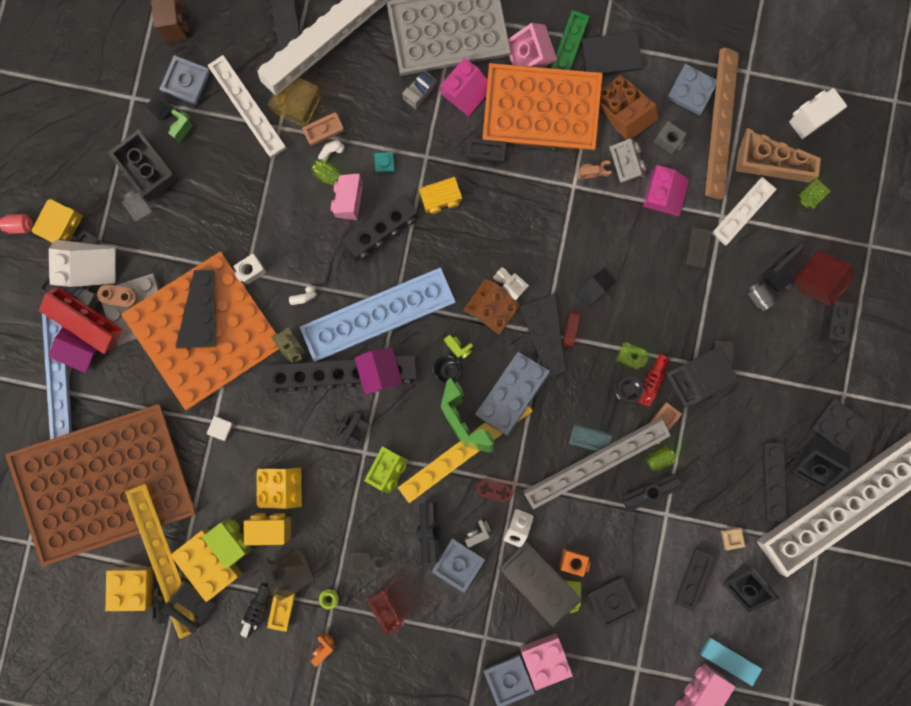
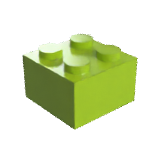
[202,518,253,569]

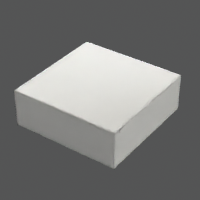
[207,416,233,441]

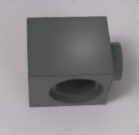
[653,121,686,154]

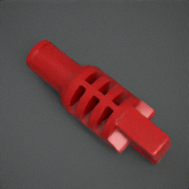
[637,354,670,406]

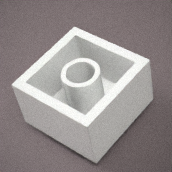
[789,88,847,139]

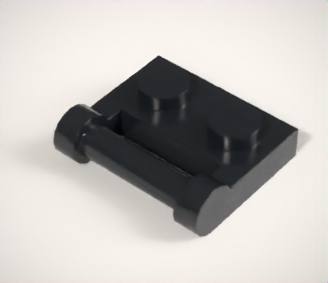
[161,581,215,634]

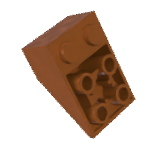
[599,75,658,140]

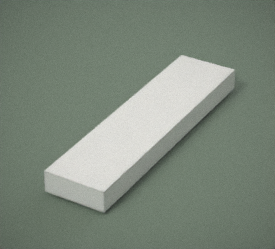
[712,177,776,246]

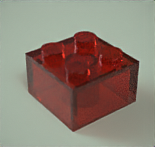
[795,250,855,306]

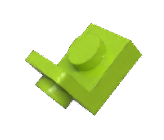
[444,335,473,359]

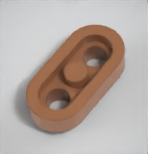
[97,285,138,308]

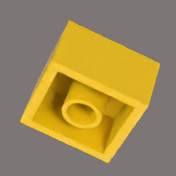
[244,513,291,545]
[106,567,153,611]

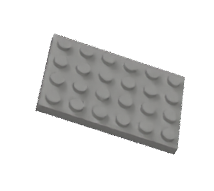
[386,0,510,76]

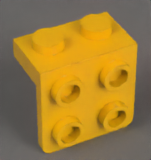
[32,199,83,243]
[257,468,302,509]

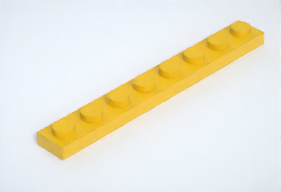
[398,406,532,503]
[125,484,199,639]

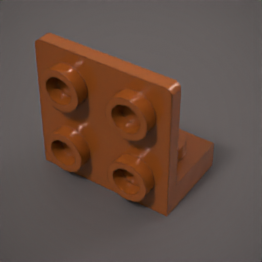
[463,279,521,334]

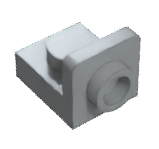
[465,518,491,548]

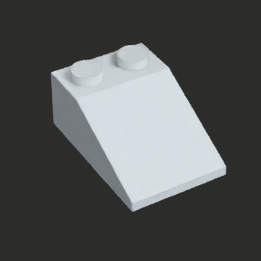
[49,240,116,287]

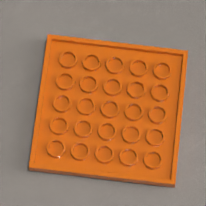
[121,252,280,411]

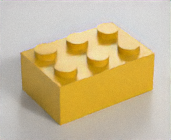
[170,528,243,602]

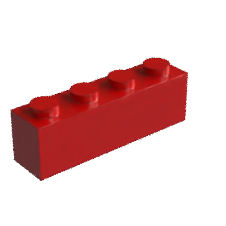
[39,286,123,354]

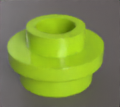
[319,589,339,610]

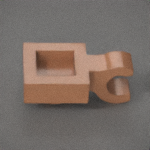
[577,160,612,180]

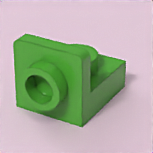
[168,109,193,143]

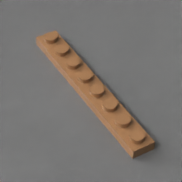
[705,47,739,200]

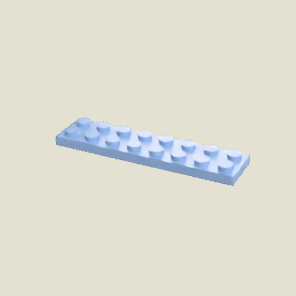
[300,267,455,362]

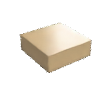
[721,527,745,550]

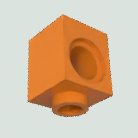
[559,548,591,577]

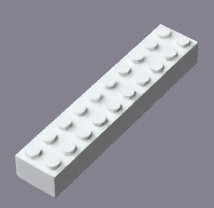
[756,432,911,577]

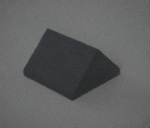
[723,563,779,613]

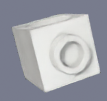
[234,254,267,284]

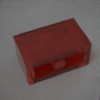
[367,587,404,636]

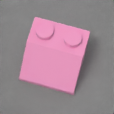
[508,23,557,68]
[331,174,363,221]

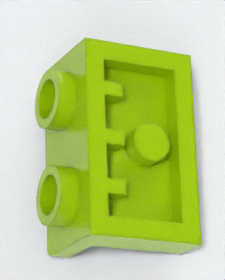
[364,447,408,494]

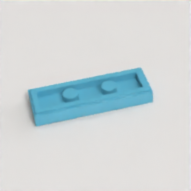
[700,637,762,686]

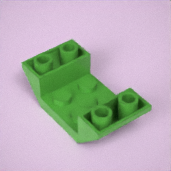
[441,378,495,453]

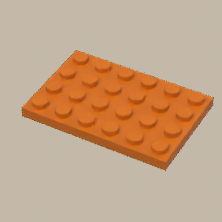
[482,63,602,151]

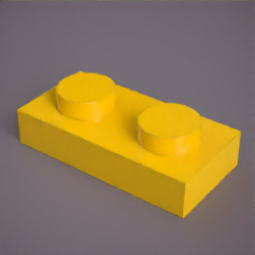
[267,588,296,632]

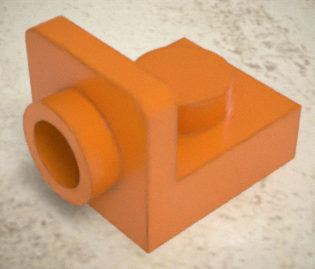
[310,632,336,667]

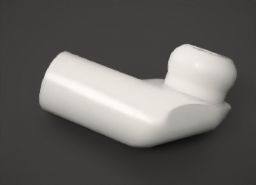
[318,140,345,162]
[289,286,317,305]

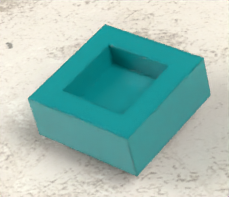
[374,152,395,174]

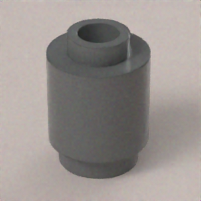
[748,282,776,311]

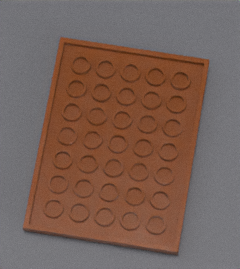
[5,404,197,567]

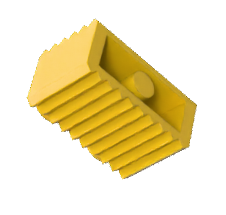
[419,177,462,214]

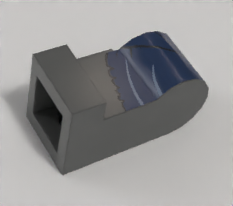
[62,286,99,310]

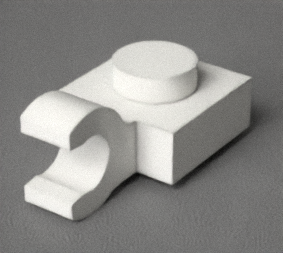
[493,267,529,300]

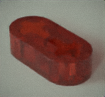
[562,311,580,348]
[476,479,513,502]

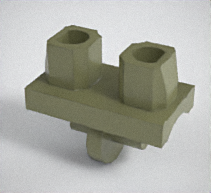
[272,327,305,364]

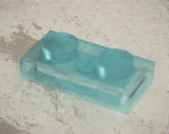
[569,424,612,451]

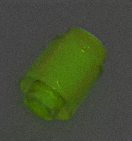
[311,159,341,186]
[646,446,676,472]

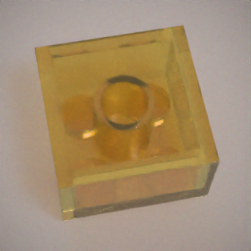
[268,77,322,127]

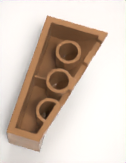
[735,128,821,183]

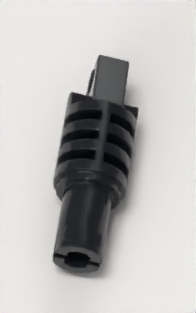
[240,583,272,638]

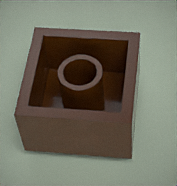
[151,0,190,43]

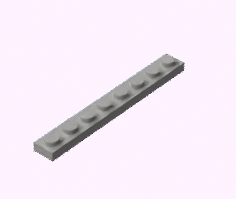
[523,417,671,509]

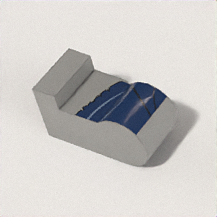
[402,71,437,110]

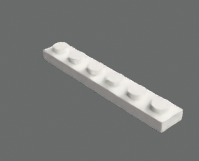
[208,55,287,159]

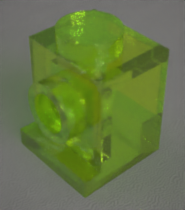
[616,342,648,369]

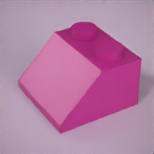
[440,57,488,116]
[643,165,689,216]

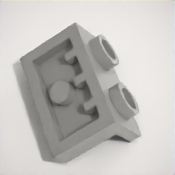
[610,138,647,183]

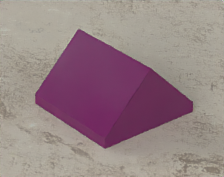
[48,327,97,373]
[355,347,402,395]

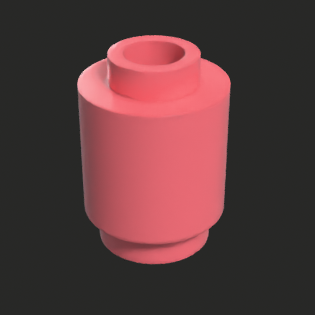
[0,214,33,234]

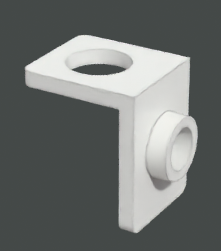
[504,509,533,547]

